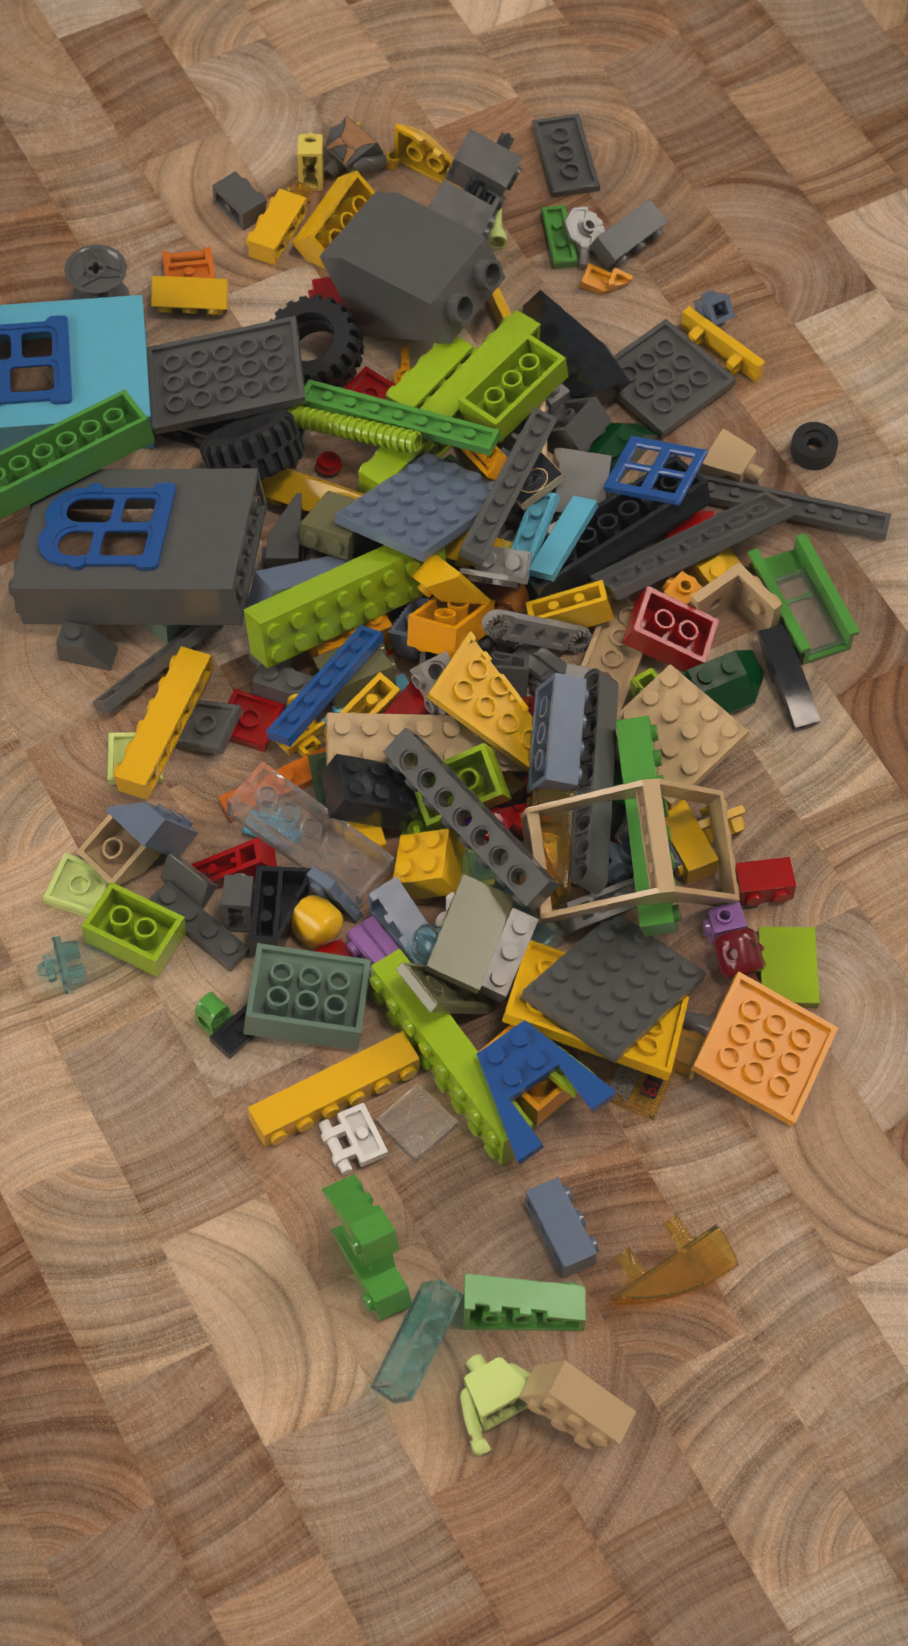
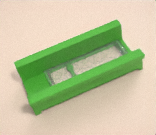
[748,533,860,665]

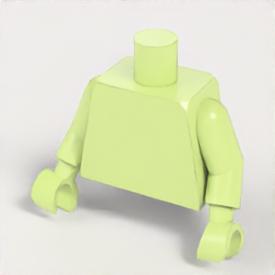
[460,1354,549,1456]

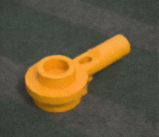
[393,346,411,385]

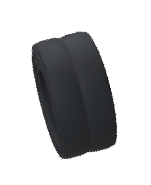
[790,422,838,470]

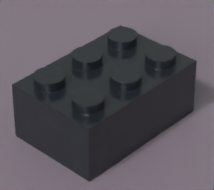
[322,754,419,831]

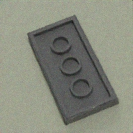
[532,113,600,198]

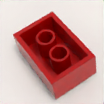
[621,586,719,672]

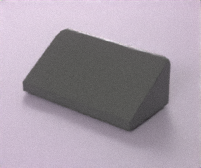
[161,853,218,909]

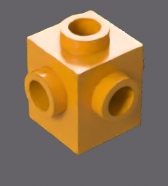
[662,571,702,606]

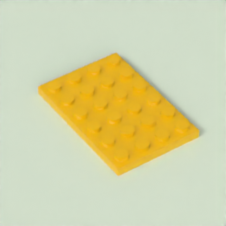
[502,940,689,1081]

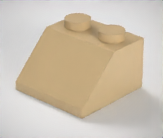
[76,814,161,885]

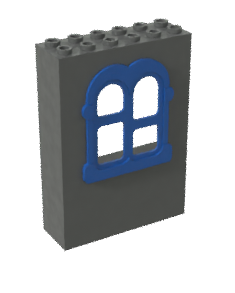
[8,468,267,625]

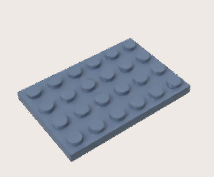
[335,453,495,562]

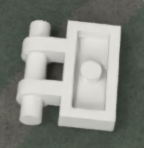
[319,1103,388,1175]

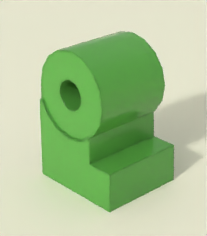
[195,992,234,1035]

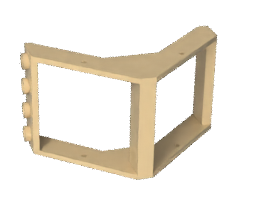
[520,778,740,924]

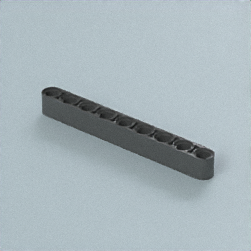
[570,668,619,894]

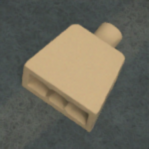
[700,429,765,483]

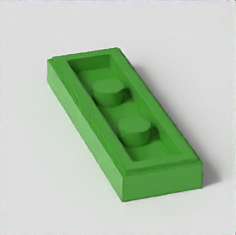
[541,205,578,269]

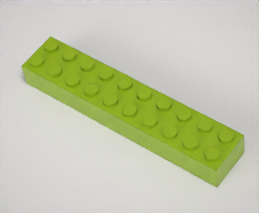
[358,309,540,494]

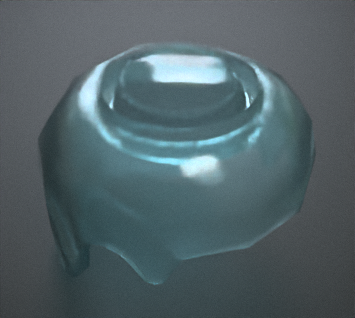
[411,923,441,964]

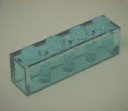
[371,1279,463,1403]

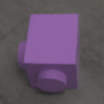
[702,902,747,946]

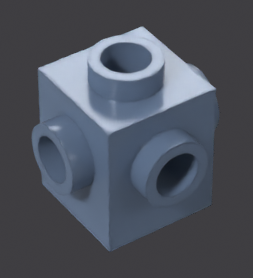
[694,290,735,327]
[607,842,633,884]

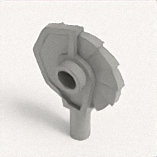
[564,207,605,269]

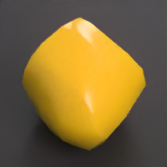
[291,895,344,949]

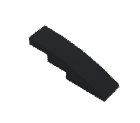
[757,624,820,730]

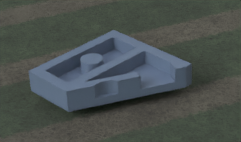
[307,866,363,923]

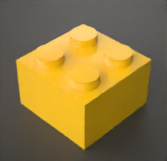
[393,828,465,900]

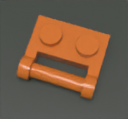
[161,247,215,278]

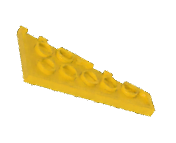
[426,631,533,772]

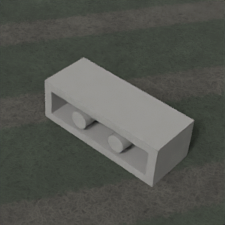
[478,908,539,1003]

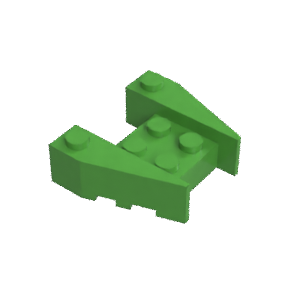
[322,1174,412,1321]

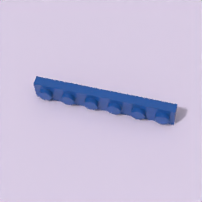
[266,625,384,747]

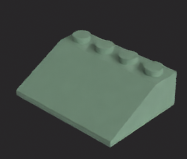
[243,943,371,1051]

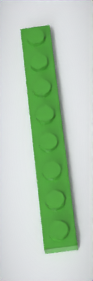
[301,380,500,456]

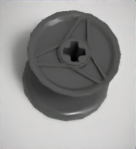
[64,244,130,300]

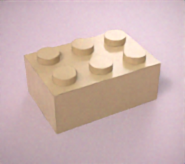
[519,1360,636,1449]

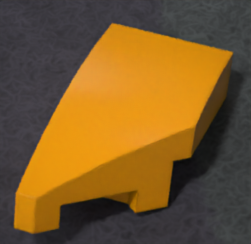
[579,263,633,295]

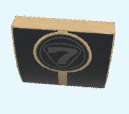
[515,452,566,511]

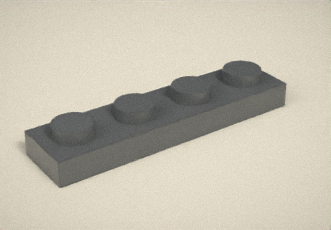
[149,881,250,972]

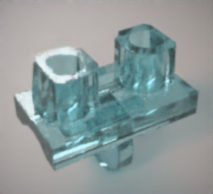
[37,935,87,995]

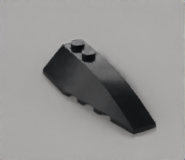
[522,290,631,407]

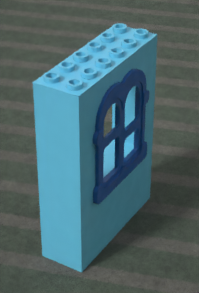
[0,295,154,451]

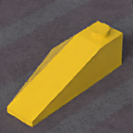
[394,123,464,190]

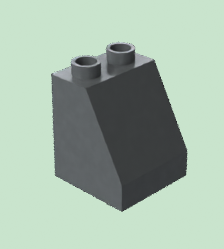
[319,191,506,344]

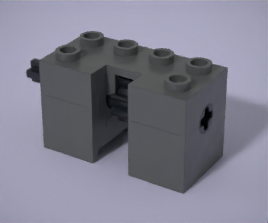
[429,129,522,237]

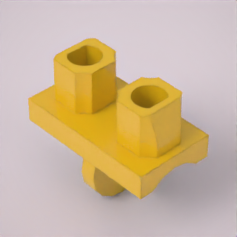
[698,800,745,844]

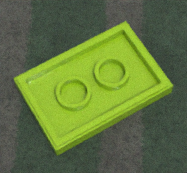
[758,926,820,1008]

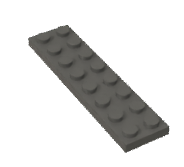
[590,491,796,600]

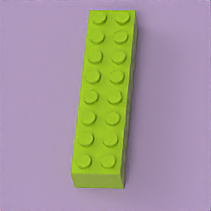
[244,545,446,668]
[369,948,533,1166]

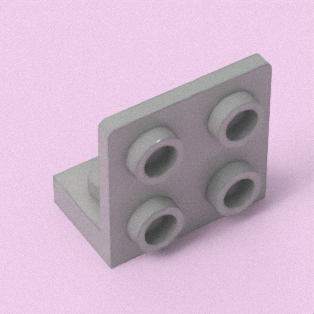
[459,546,532,588]

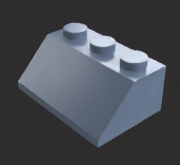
[106,802,198,856]

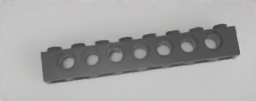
[383,728,560,909]

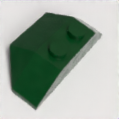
[587,422,658,497]
[682,650,765,714]

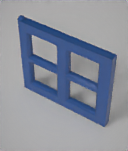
[603,436,708,506]

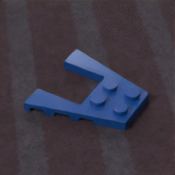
[477,1020,617,1165]

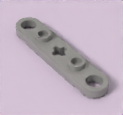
[481,609,593,653]

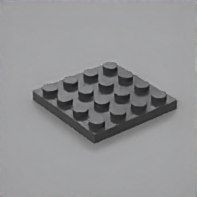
[614,319,736,438]

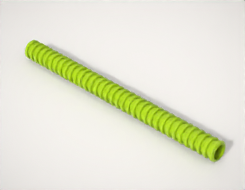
[245,405,422,454]

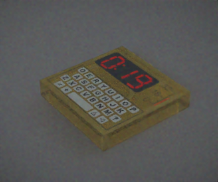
[606,1063,676,1120]

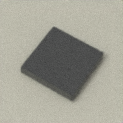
[175,700,243,755]

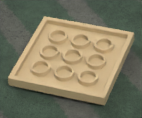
[615,664,750,809]

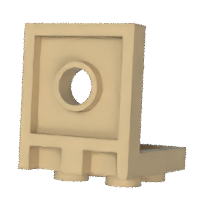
[690,563,782,630]

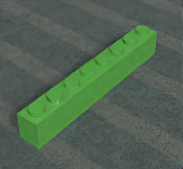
[616,715,682,937]

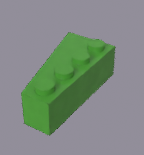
[463,1273,586,1331]

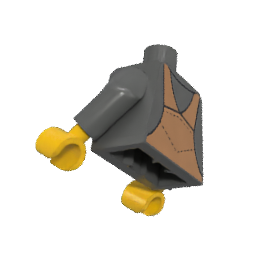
[323,116,400,178]

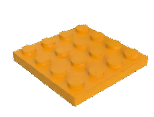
[691,972,838,1126]

